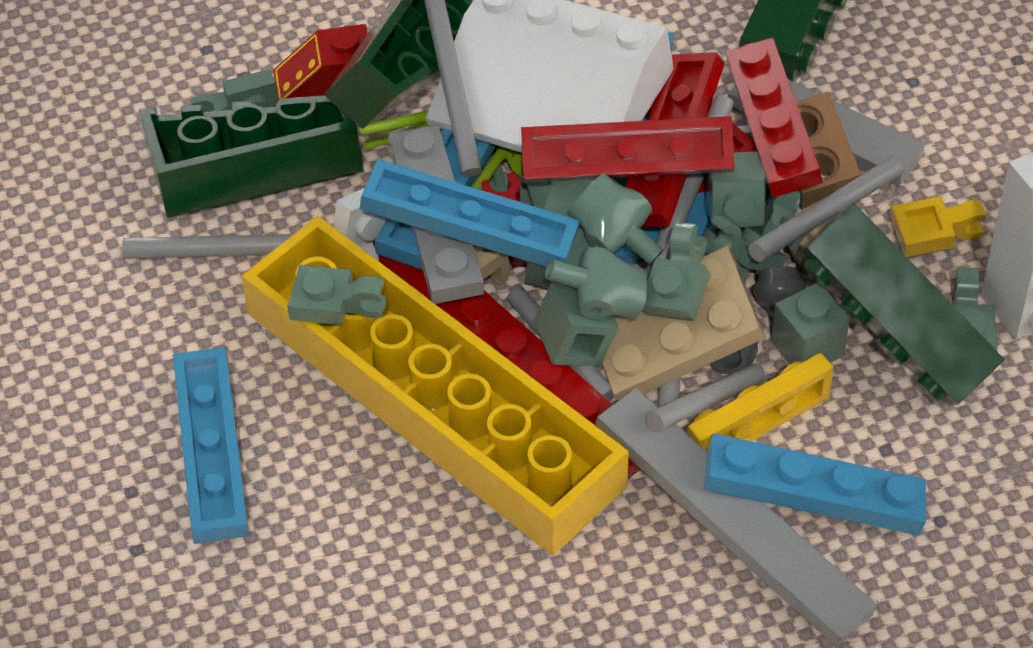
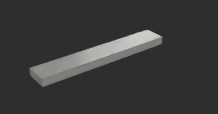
[595,388,878,648]

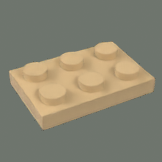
[603,245,766,401]

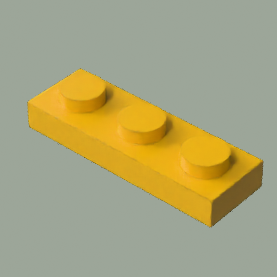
[687,353,834,451]

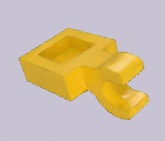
[891,196,986,257]

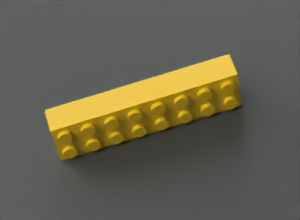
[242,215,629,556]

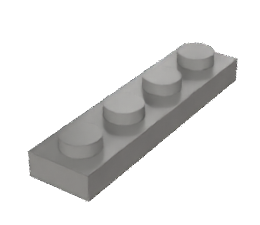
[388,125,484,304]

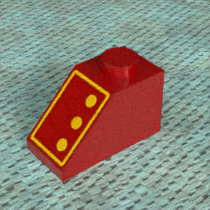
[273,24,368,101]

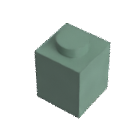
[706,152,765,229]
[534,282,619,367]
[771,283,850,364]

